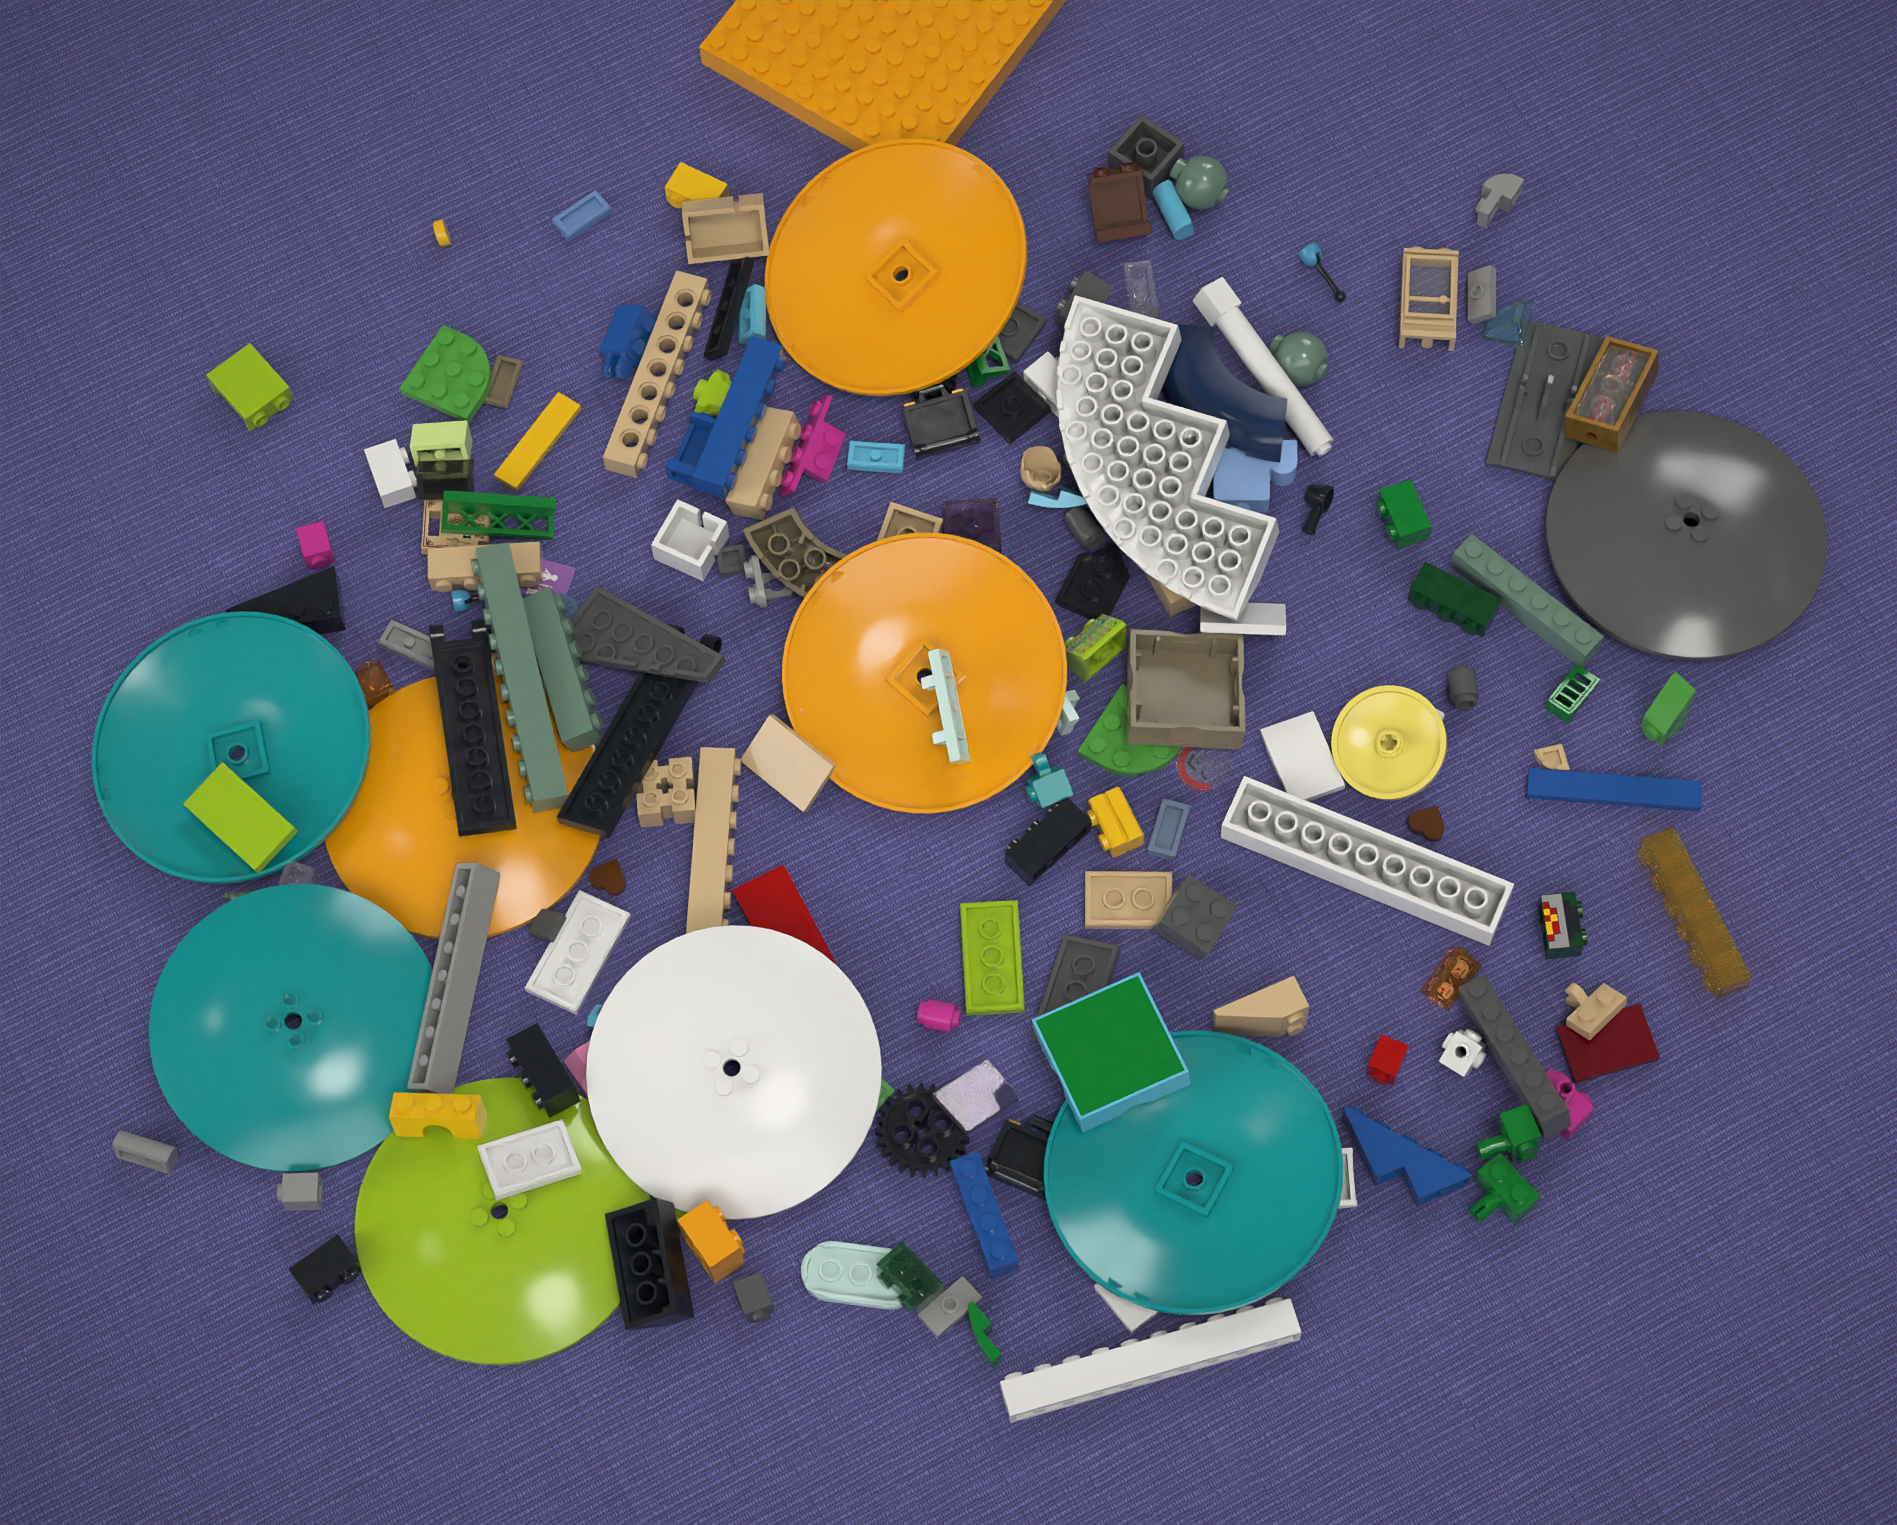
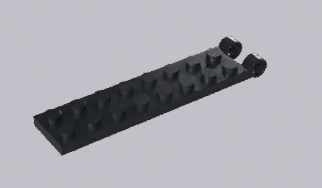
[429,619,517,837]
[557,624,722,838]

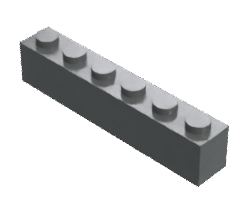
[1458,974,1571,1139]

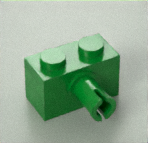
[1475,1104,1541,1163]
[1468,1153,1541,1225]

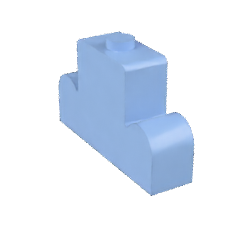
[1212,440,1297,513]

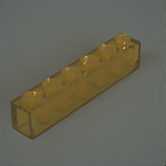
[1637,826,1752,1000]

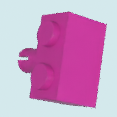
[1546,1068,1595,1140]

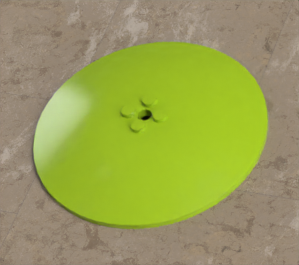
[355,1077,651,1366]

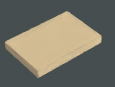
[741,714,837,812]
[1085,871,1172,929]

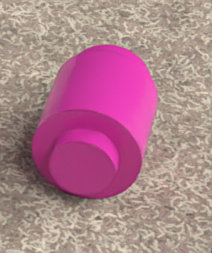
[917,999,962,1033]

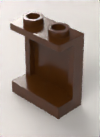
[1086,162,1152,243]

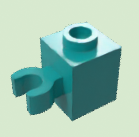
[1025,752,1074,808]

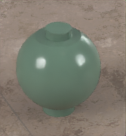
[1169,155,1230,210]
[1269,331,1330,387]

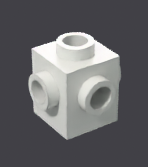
[1439,1028,1486,1077]

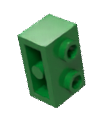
[1375,479,1432,549]

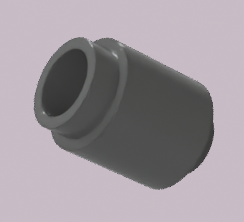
[1447,665,1479,710]

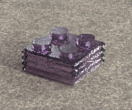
[943,498,1002,554]

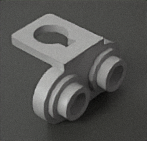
[743,554,793,608]

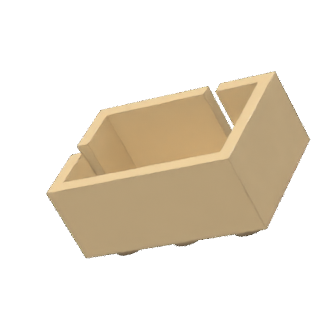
[682,193,770,264]

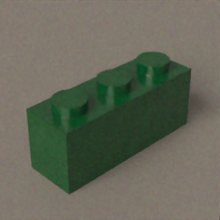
[1408,561,1501,637]

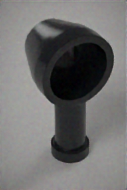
[1302,484,1334,535]

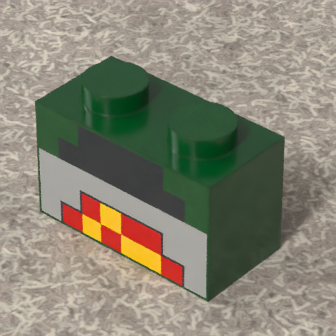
[1537,892,1588,959]

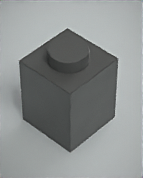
[733,1272,775,1323]

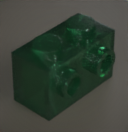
[876,1240,944,1315]

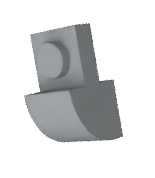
[1475,174,1524,229]

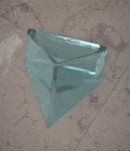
[1482,299,1536,346]

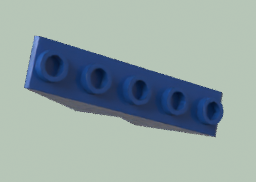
[1342,1106,1471,1206]

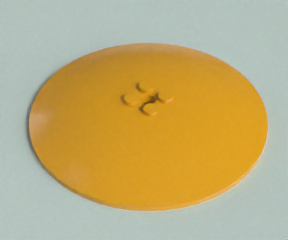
[765,139,1027,396]
[782,533,1067,814]
[325,675,601,940]

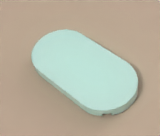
[801,1241,920,1310]

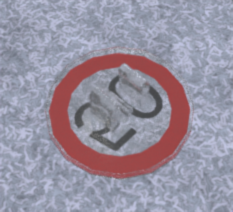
[1176,747,1233,792]

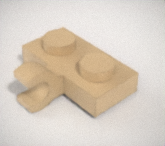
[1565,983,1627,1041]

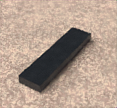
[704,256,755,361]

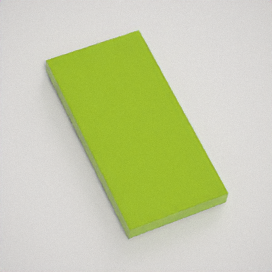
[183,762,298,874]
[960,900,1025,1016]

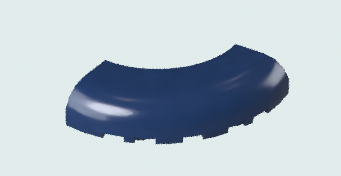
[1163,325,1288,463]

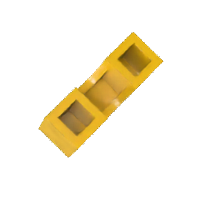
[388,1092,487,1139]

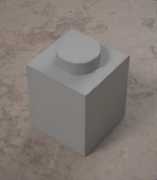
[277,1173,323,1211]

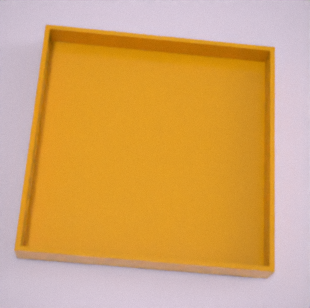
[699,0,1067,151]

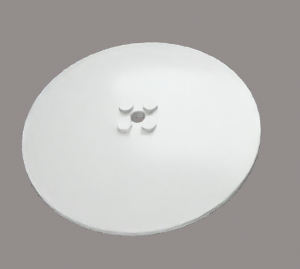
[586,925,882,1220]

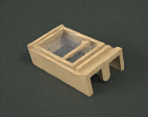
[1399,246,1459,351]

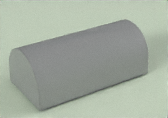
[112,1130,178,1174]

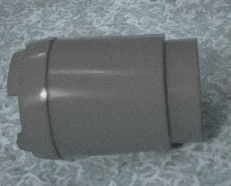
[1064,506,1105,549]

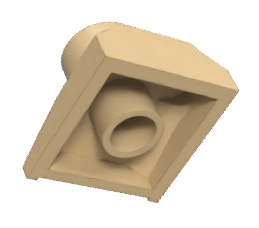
[877,502,944,541]

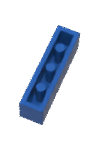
[950,1152,1019,1279]

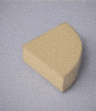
[1533,744,1570,771]

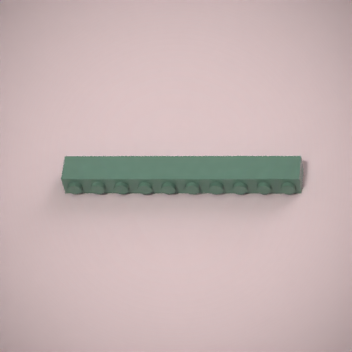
[471,542,568,813]

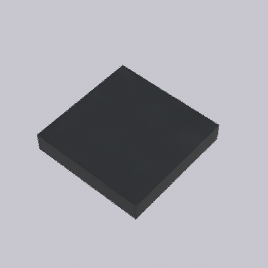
[973,371,1051,444]

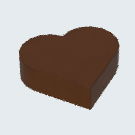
[1408,806,1444,842]
[589,859,626,896]

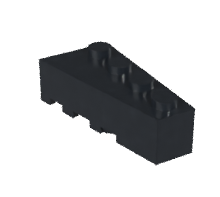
[226,566,346,635]

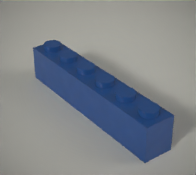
[692,336,787,499]

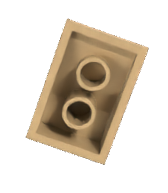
[1212,976,1309,1037]

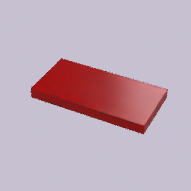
[732,865,835,964]

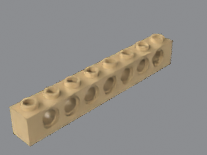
[603,270,712,478]

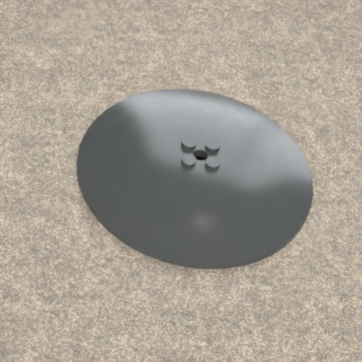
[1545,411,1828,661]

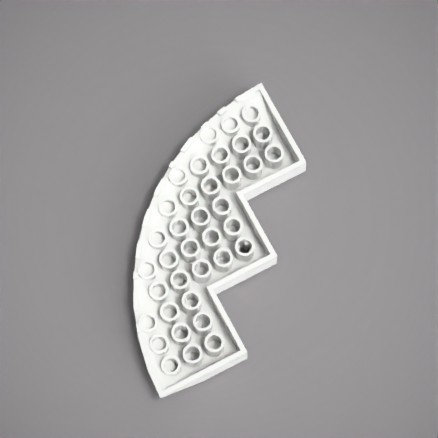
[1056,295,1279,620]

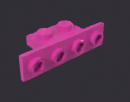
[779,395,846,498]

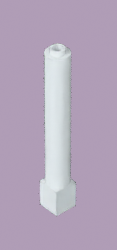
[1193,277,1334,457]

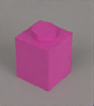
[296,521,335,569]

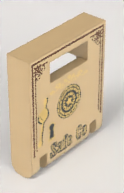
[421,498,491,554]

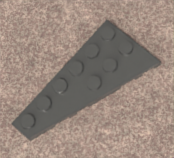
[571,586,726,683]

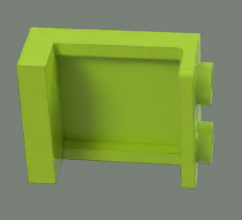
[206,343,294,431]

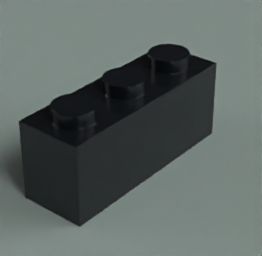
[1005,797,1091,886]
[506,1023,581,1118]

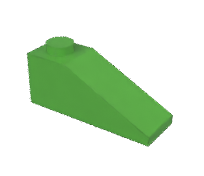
[1641,672,1696,746]

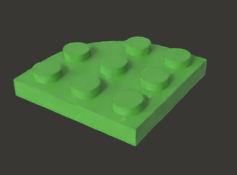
[399,325,492,424]
[1078,684,1183,777]

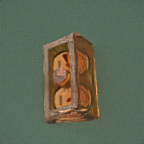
[1419,947,1481,1010]

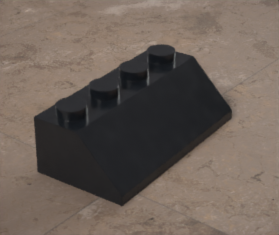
[605,1198,694,1330]

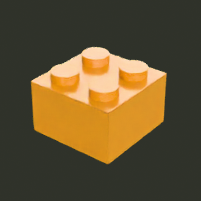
[677,1200,745,1284]

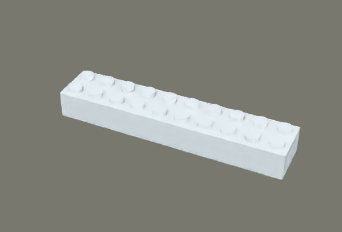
[1221,776,1514,946]

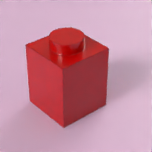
[1366,1034,1409,1085]

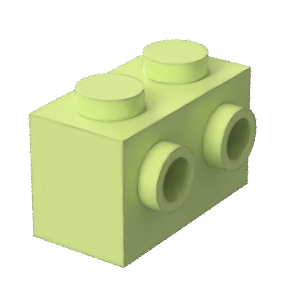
[410,420,473,467]

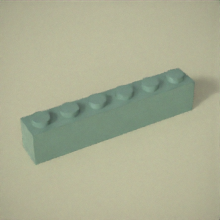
[1451,534,1604,668]
[522,587,604,753]

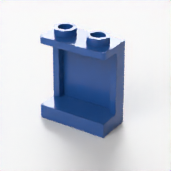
[666,411,716,488]

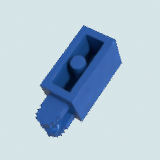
[599,305,657,379]

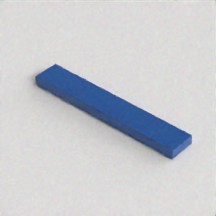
[1527,768,1702,811]

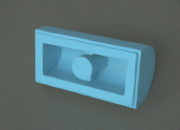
[1152,179,1195,240]
[739,284,766,345]

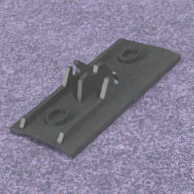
[1485,321,1604,481]

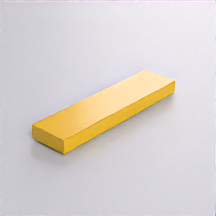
[494,392,582,492]

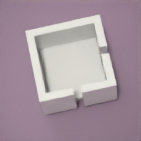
[651,499,729,581]

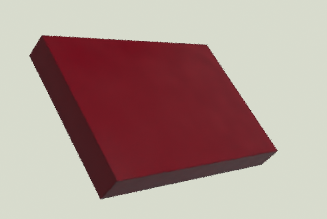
[1555,1004,1660,1084]

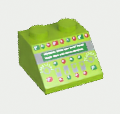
[1064,614,1126,683]

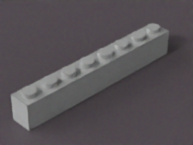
[407,863,501,1094]

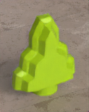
[693,369,732,418]

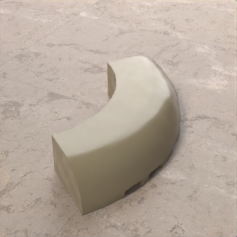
[743,507,848,598]

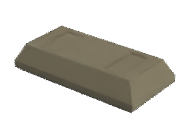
[484,354,524,409]

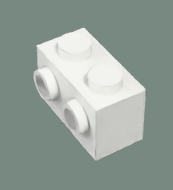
[364,439,418,508]

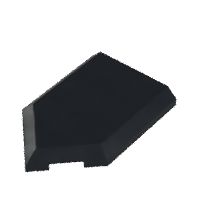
[1055,543,1130,620]

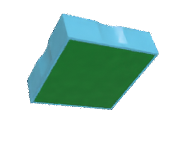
[1032,972,1191,1133]

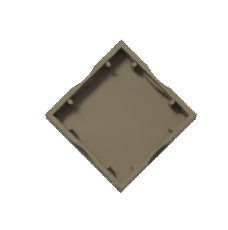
[1127,629,1245,750]

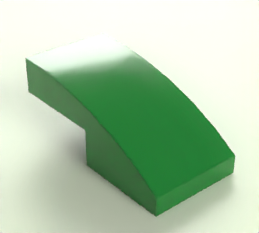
[968,1301,1002,1368]

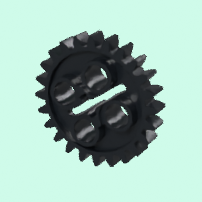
[875,1083,971,1178]

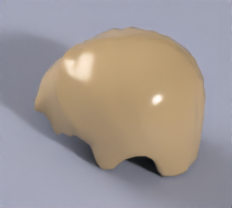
[1020,446,1062,492]

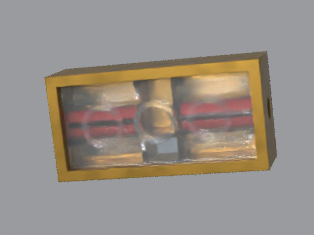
[1565,336,1659,453]

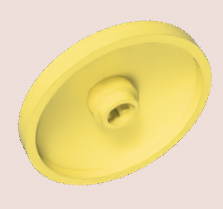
[1331,685,1447,800]

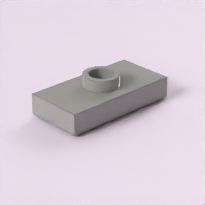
[1468,265,1496,324]
[918,1276,983,1339]

